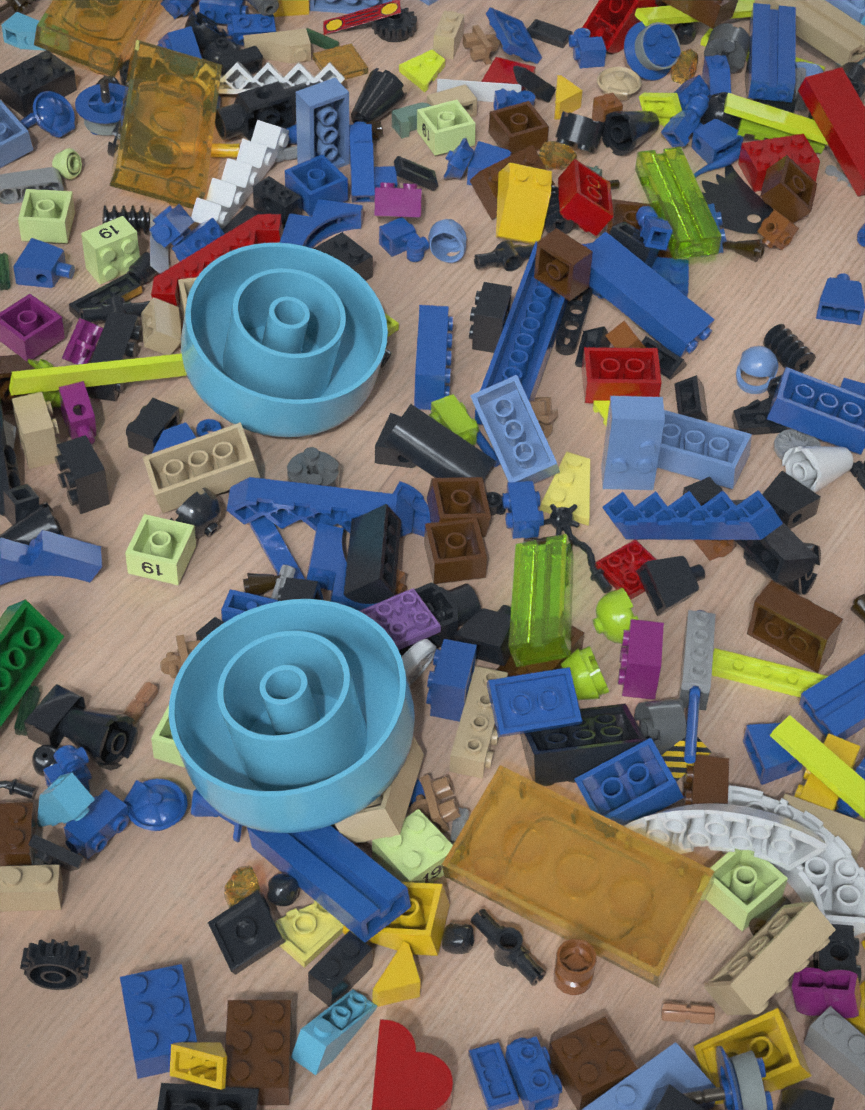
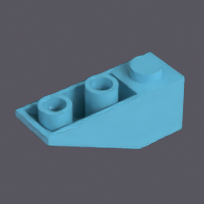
[1,12,70,52]
[37,772,95,827]
[291,989,377,1075]

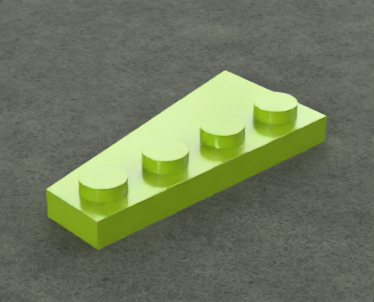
[737,118,825,154]

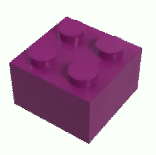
[374,182,422,217]
[0,294,65,362]
[618,619,664,700]

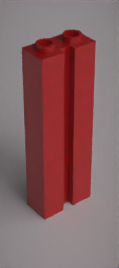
[798,67,865,197]

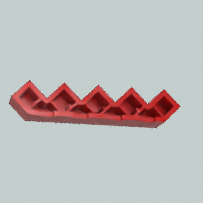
[151,214,283,309]

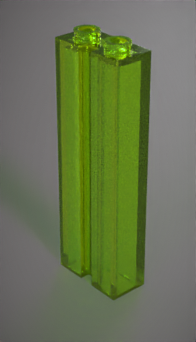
[635,147,722,260]
[509,534,574,667]

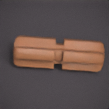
[122,682,158,725]
[661,1002,715,1024]

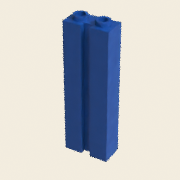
[748,3,796,102]
[587,231,715,357]
[799,654,865,740]
[247,825,411,943]

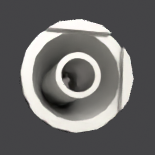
[782,446,853,493]

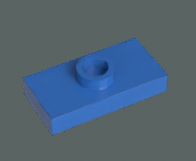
[468,1042,519,1110]

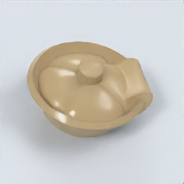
[597,67,642,101]

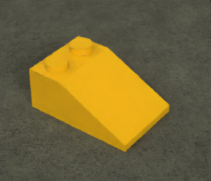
[496,163,552,244]
[342,882,450,956]
[693,1008,812,1105]

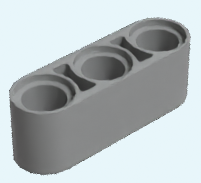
[0,167,64,204]

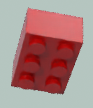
[738,134,820,192]
[558,159,614,236]
[582,347,662,403]

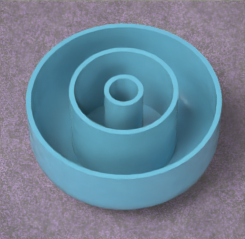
[181,243,388,438]
[169,599,415,833]

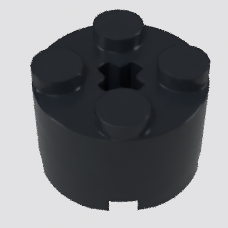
[555,111,605,153]

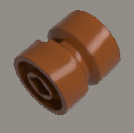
[553,939,597,995]

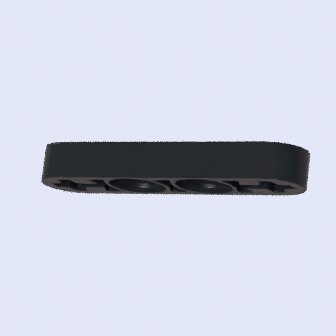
[555,287,592,356]

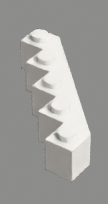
[191,61,345,94]
[191,120,289,229]

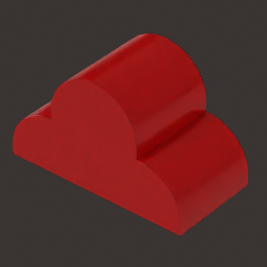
[582,0,658,53]
[371,1019,453,1110]

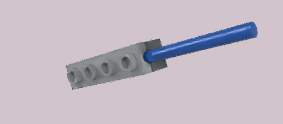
[679,610,716,764]

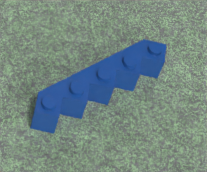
[227,477,414,538]
[602,490,783,540]

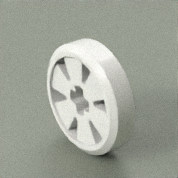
[402,639,436,686]

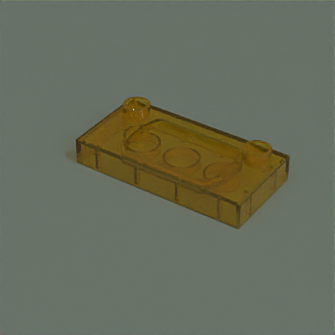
[34,0,159,77]
[109,40,222,209]
[442,765,715,988]

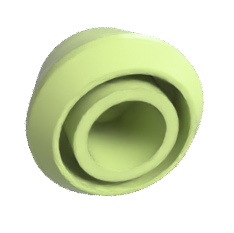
[52,148,82,180]

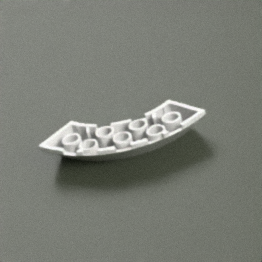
[722,785,865,936]
[617,803,827,871]

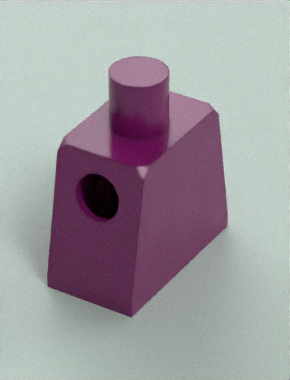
[59,381,97,445]

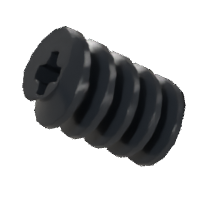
[544,186,574,234]
[102,205,151,235]
[763,324,816,373]

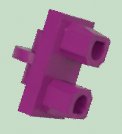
[62,318,103,365]

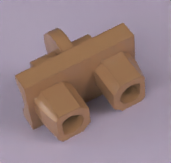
[462,25,500,65]
[530,397,558,438]
[160,634,201,678]
[410,775,461,833]

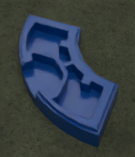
[393,481,431,537]

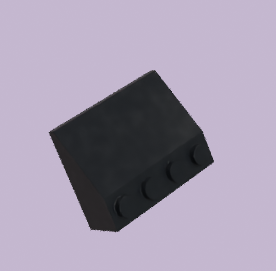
[520,703,646,786]

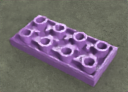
[360,588,441,650]

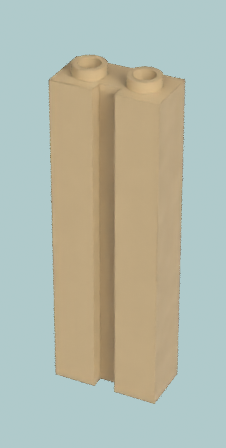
[755,0,865,66]

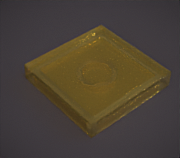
[313,43,368,80]

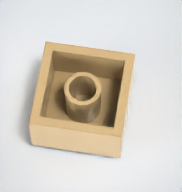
[12,392,60,469]

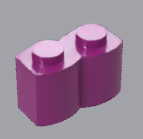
[792,967,862,1018]

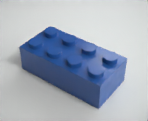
[414,305,453,410]
[767,367,865,455]

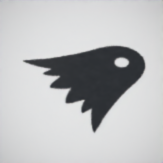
[679,165,774,234]

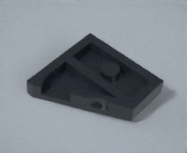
[732,391,787,435]
[28,834,85,871]

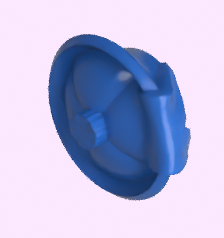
[33,91,75,137]
[444,137,474,180]
[123,778,188,831]

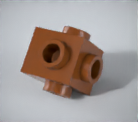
[757,209,799,250]

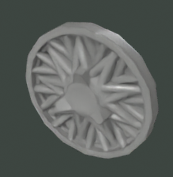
[774,429,821,460]

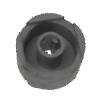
[704,23,750,73]
[287,447,339,487]
[634,699,687,756]

